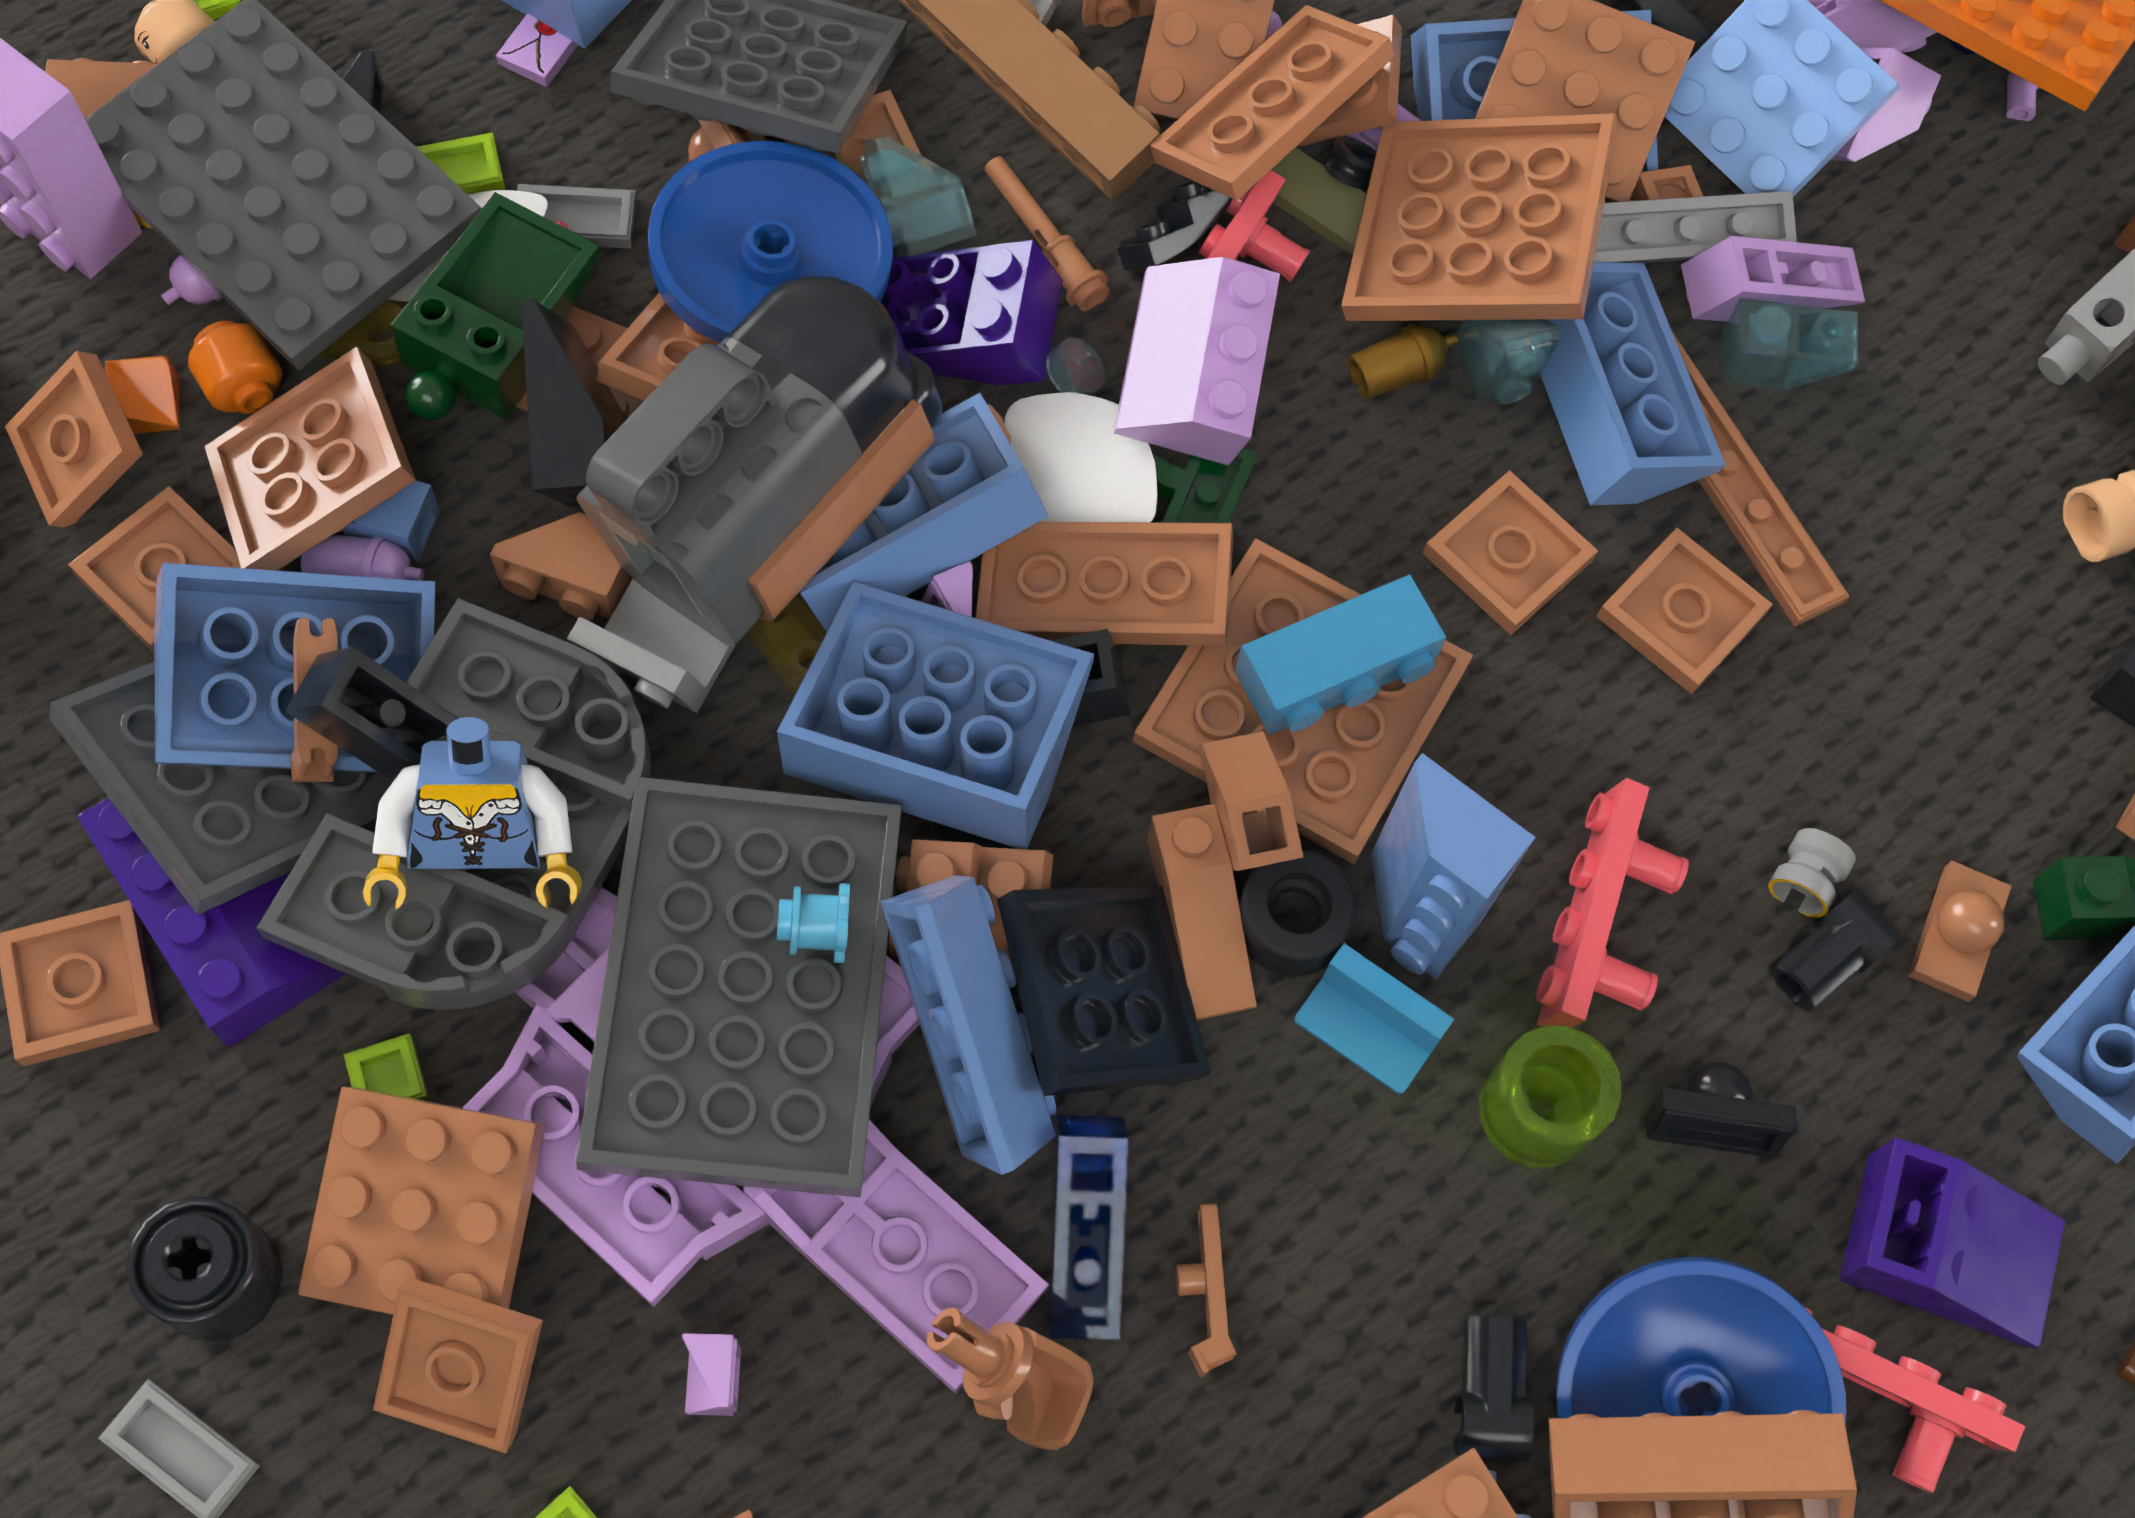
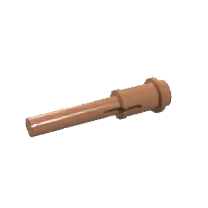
[985,156,1109,312]

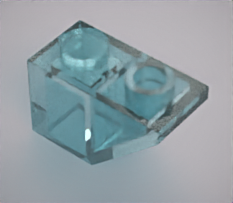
[861,136,977,257]
[1721,298,1859,391]
[1453,319,1561,405]

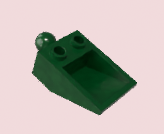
[391,192,600,421]

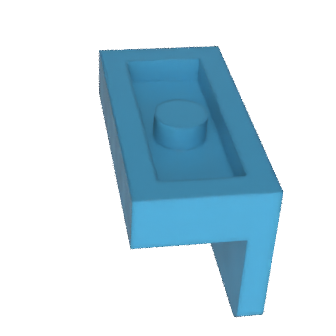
[1294,943,1454,1094]

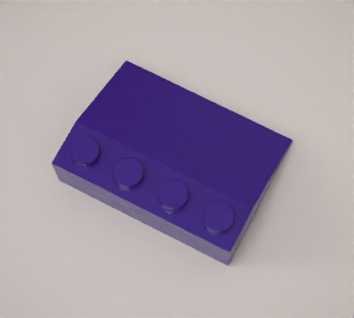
[77,797,346,1048]

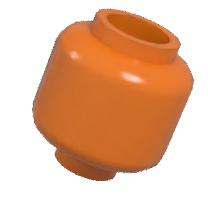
[188,320,283,414]

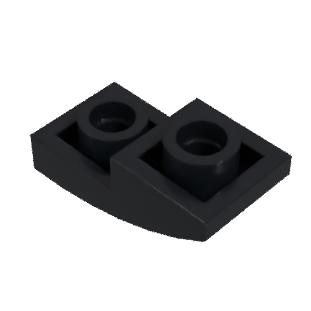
[1117,181,1232,271]

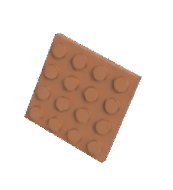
[1341,113,1618,321]
[1132,538,1473,865]

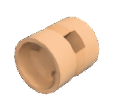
[2063,469,2135,562]

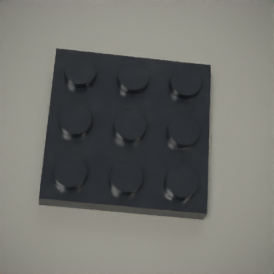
[997,886,1211,1096]

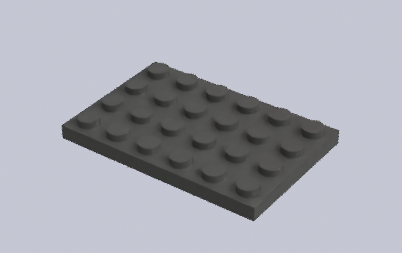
[85,0,482,371]
[576,777,902,1197]

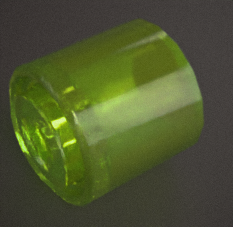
[1479,1025,1622,1168]

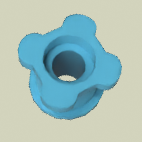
[777,883,850,963]

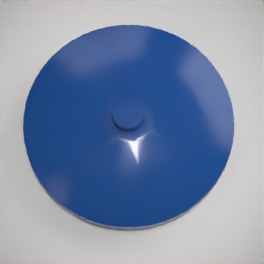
[648,141,893,343]
[1556,1257,1846,1422]

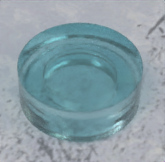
[1046,337,1105,395]

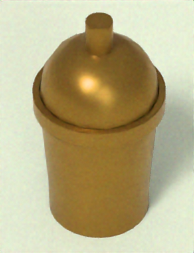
[1347,324,1459,400]

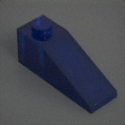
[1051,1115,1128,1340]

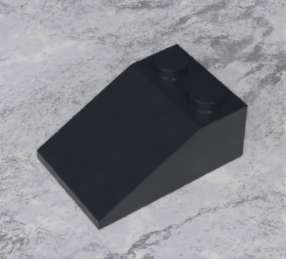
[521,299,627,507]

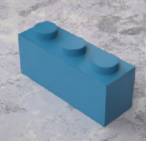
[1234,574,1446,735]

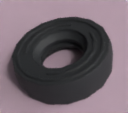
[1633,0,1713,58]

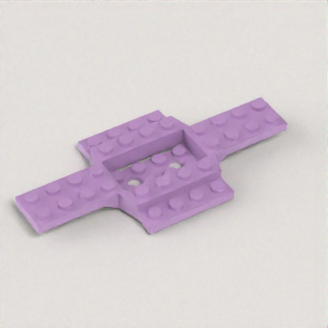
[463,886,1049,1394]

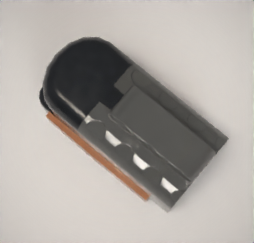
[576,275,943,647]

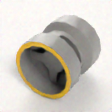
[1768,828,1856,918]

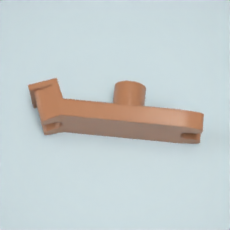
[290,617,338,782]
[1175,1204,1236,1379]

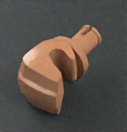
[927,1307,1094,1450]

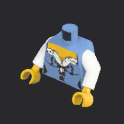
[363,717,582,910]

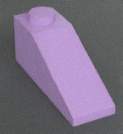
[1681,236,1865,321]

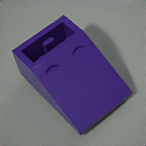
[880,240,1063,386]
[1839,1137,2065,1350]

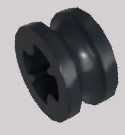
[1324,136,1377,189]

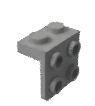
[567,579,735,713]

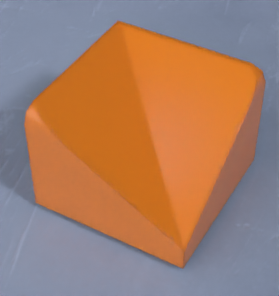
[105,356,180,434]

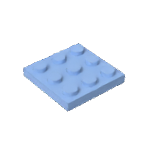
[1664,0,1901,197]

